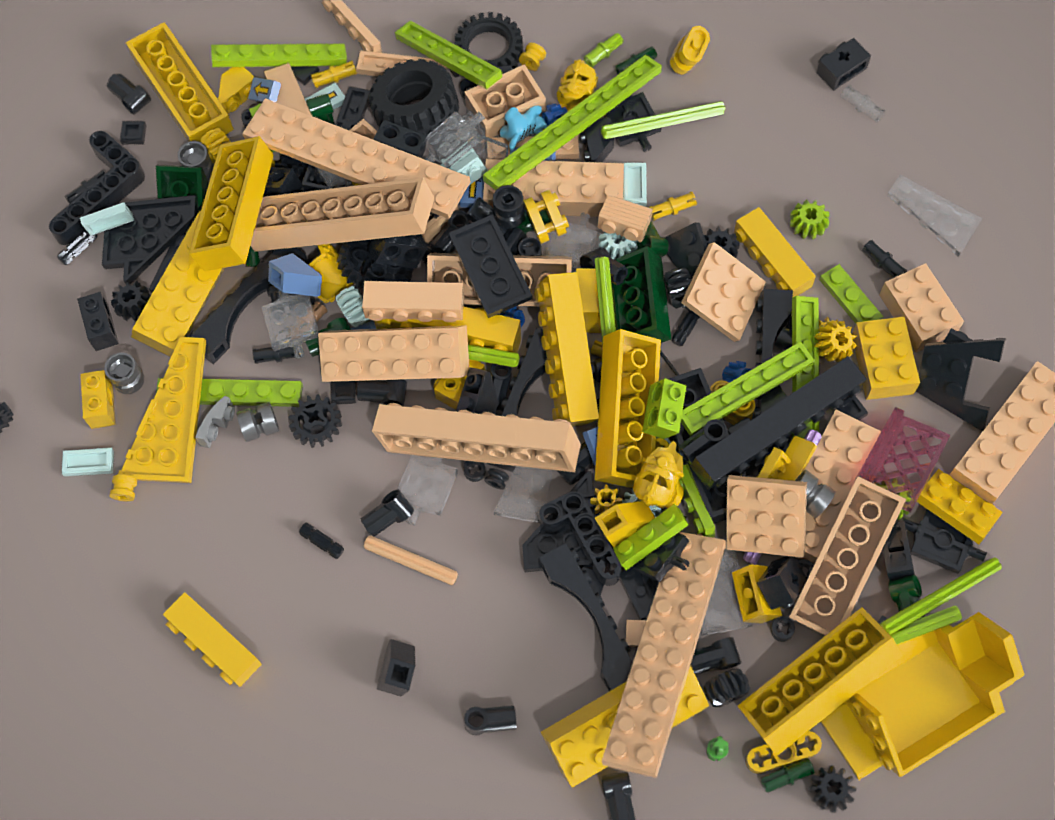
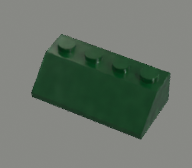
[611,246,671,343]

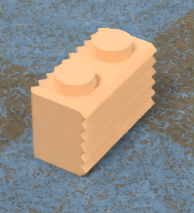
[598,195,653,242]

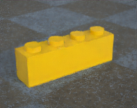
[734,207,816,297]
[163,592,262,687]

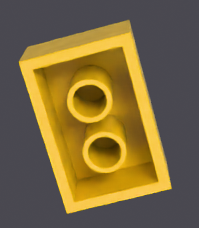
[851,317,920,400]

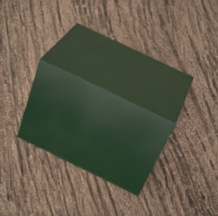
[156,165,209,211]

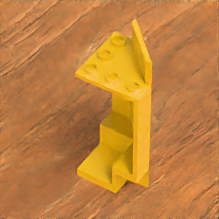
[820,612,1024,780]

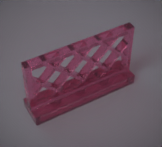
[855,407,950,513]

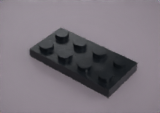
[449,214,533,318]

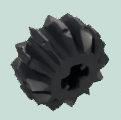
[704,226,740,258]
[664,267,692,309]
[111,281,151,321]
[703,668,750,708]
[809,765,856,813]

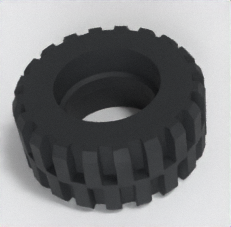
[369,59,459,142]

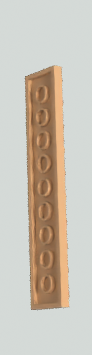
[242,98,471,219]
[602,532,726,778]

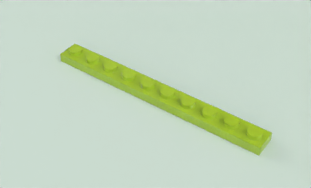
[483,55,662,190]

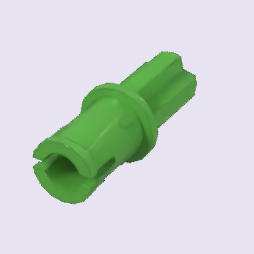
[707,736,729,761]

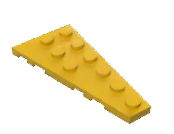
[117,337,206,483]

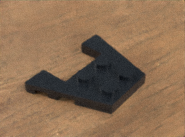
[916,338,1006,431]

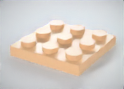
[681,242,766,342]
[726,475,807,558]

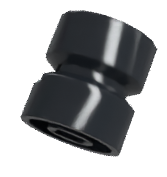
[493,185,525,229]

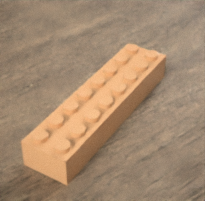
[251,178,434,251]
[372,403,581,472]

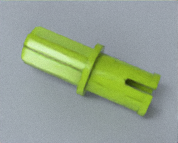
[583,33,624,68]

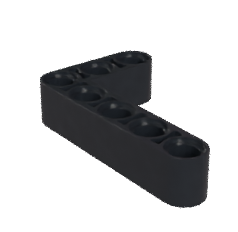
[49,131,145,245]

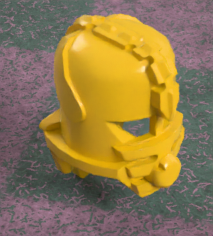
[557,59,598,111]
[309,244,354,304]
[633,441,684,508]

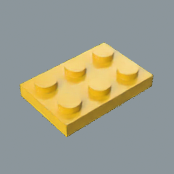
[914,469,1003,545]

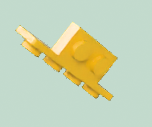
[756,436,817,481]

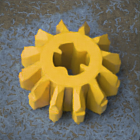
[201,127,231,164]
[814,320,857,362]

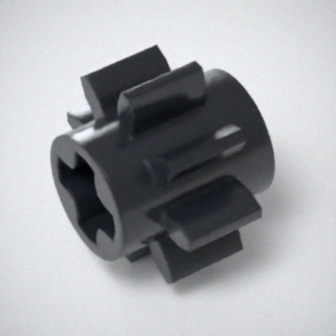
[275,156,304,178]

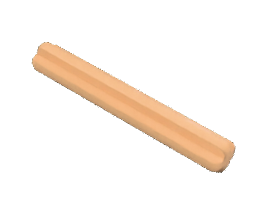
[364,536,458,585]

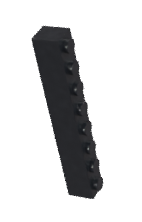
[690,357,867,490]

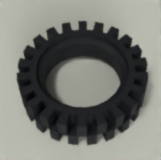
[454,12,523,69]

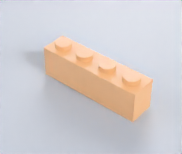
[264,63,312,116]
[362,281,464,322]

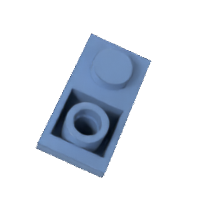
[268,253,322,297]

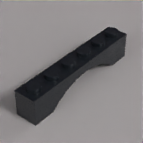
[190,247,309,365]
[754,289,793,418]
[487,328,547,473]
[538,543,633,691]

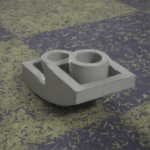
[195,396,235,448]

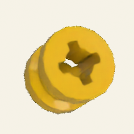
[519,42,546,71]
[109,475,138,502]

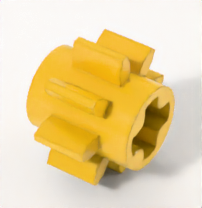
[590,485,622,514]

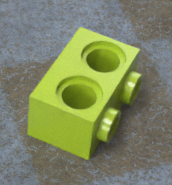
[642,378,686,439]

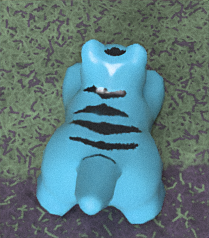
[500,105,548,150]

